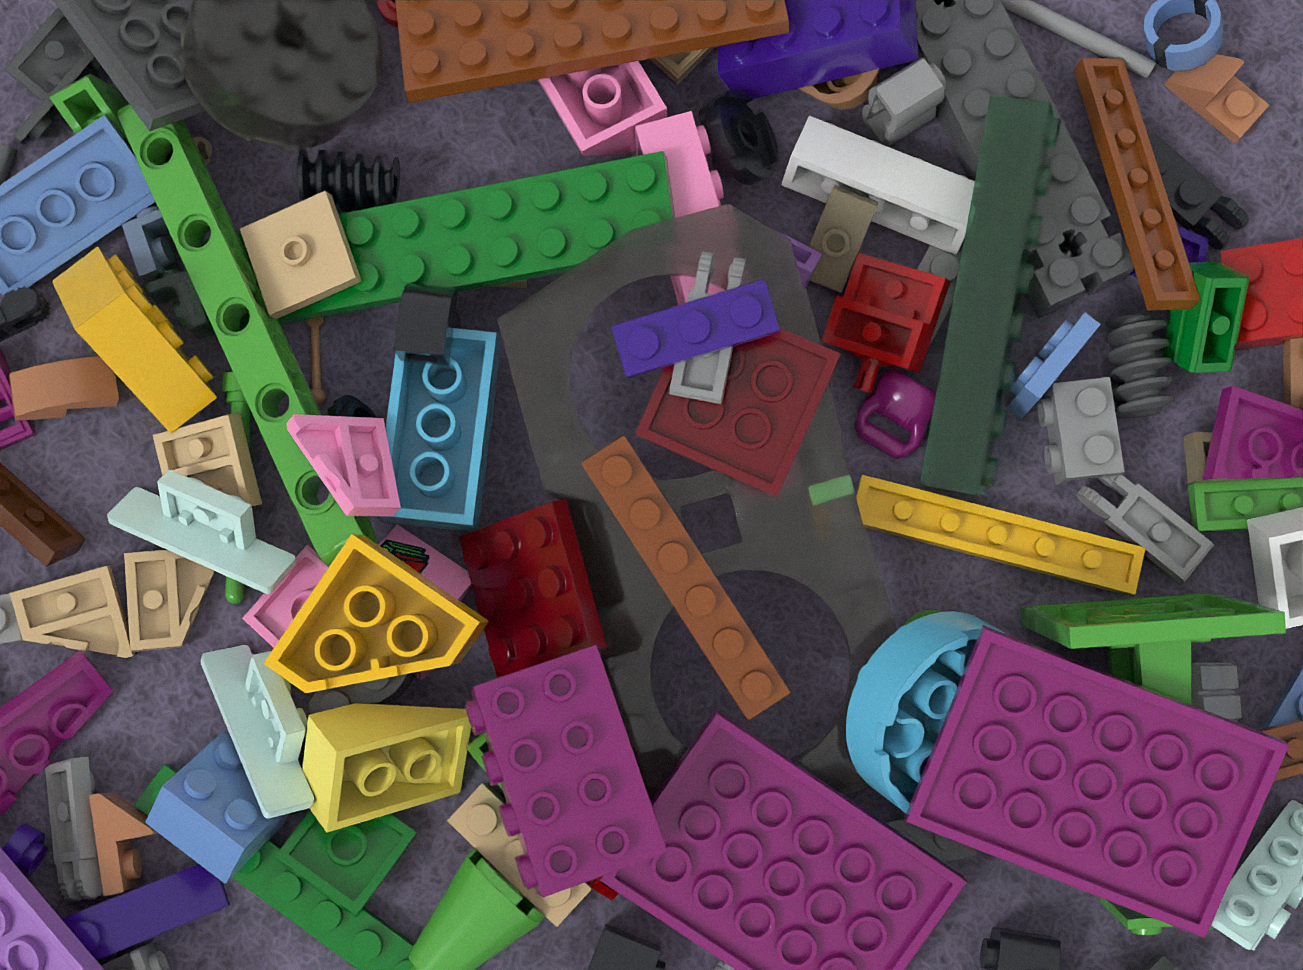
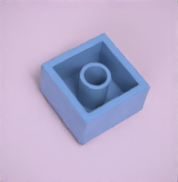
[145,730,290,884]

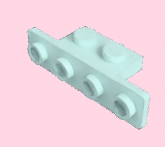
[107,469,296,594]
[201,645,314,818]
[1211,800,1303,951]

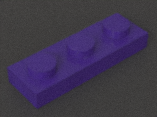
[611,279,781,378]

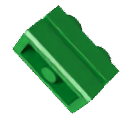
[1162,262,1250,373]

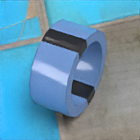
[1144,0,1223,71]

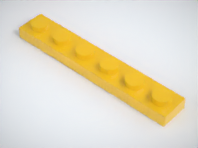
[849,475,1146,596]

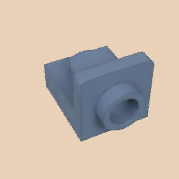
[122,206,176,286]

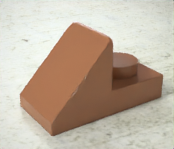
[1164,54,1270,144]
[89,792,158,896]

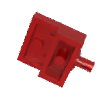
[1221,238,1303,350]
[821,253,951,393]

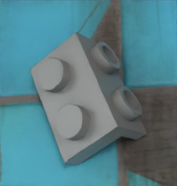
[1037,377,1125,485]

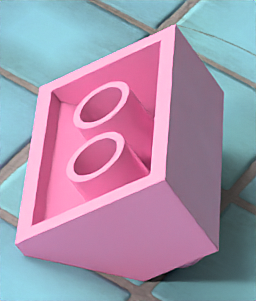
[538,61,667,156]

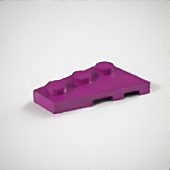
[1202,386,1303,481]

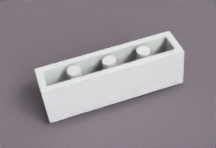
[781,116,985,255]

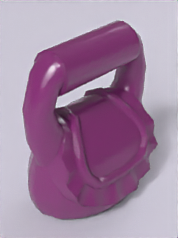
[855,369,941,459]

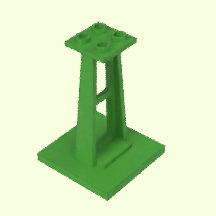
[1020,592,1286,935]

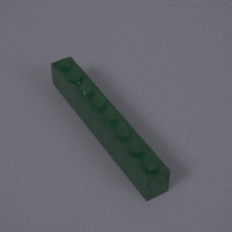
[920,95,1061,495]

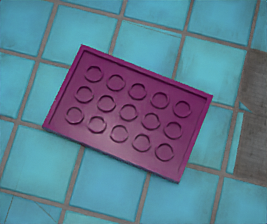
[905,625,1289,938]
[600,709,967,970]

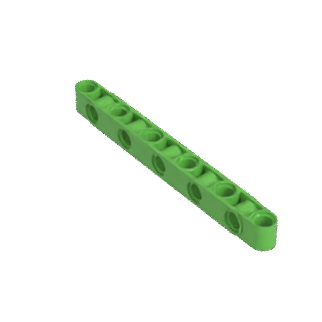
[117,104,377,566]

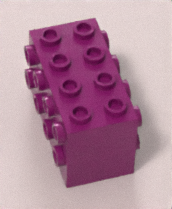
[465,645,667,898]

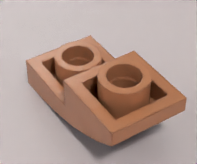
[9,356,119,421]

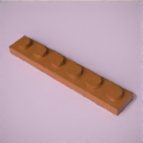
[1074,58,1201,311]
[581,435,791,721]

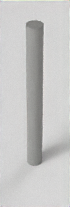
[1001,0,1156,78]

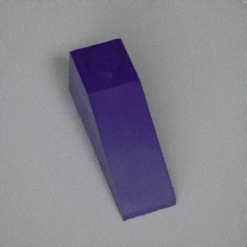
[62,864,230,960]

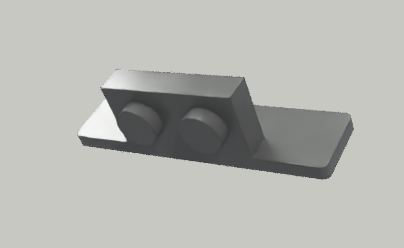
[4,7,101,143]

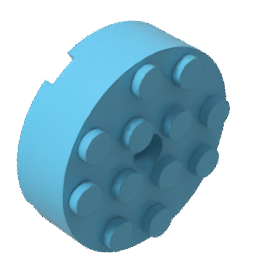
[846,611,1009,813]

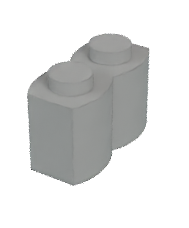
[862,58,946,147]

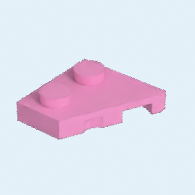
[286,414,401,516]

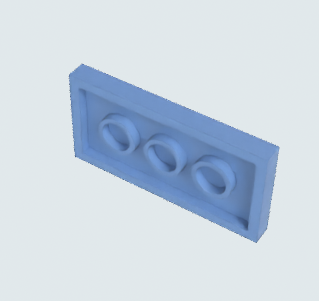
[0,113,155,297]

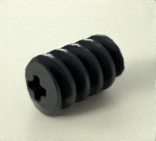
[296,148,400,212]

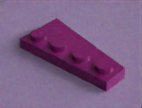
[0,650,113,814]

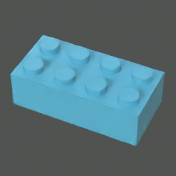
[376,328,502,532]

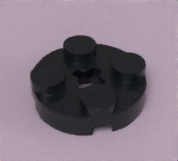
[698,89,778,185]

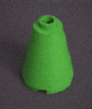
[408,848,546,970]

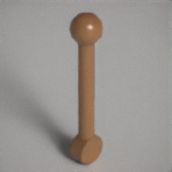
[305,317,326,406]

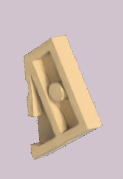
[153,413,262,506]
[124,550,215,652]
[9,565,136,658]

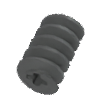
[1105,314,1175,418]

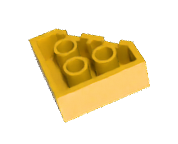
[52,246,217,433]
[263,534,489,693]

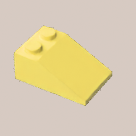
[302,703,471,832]

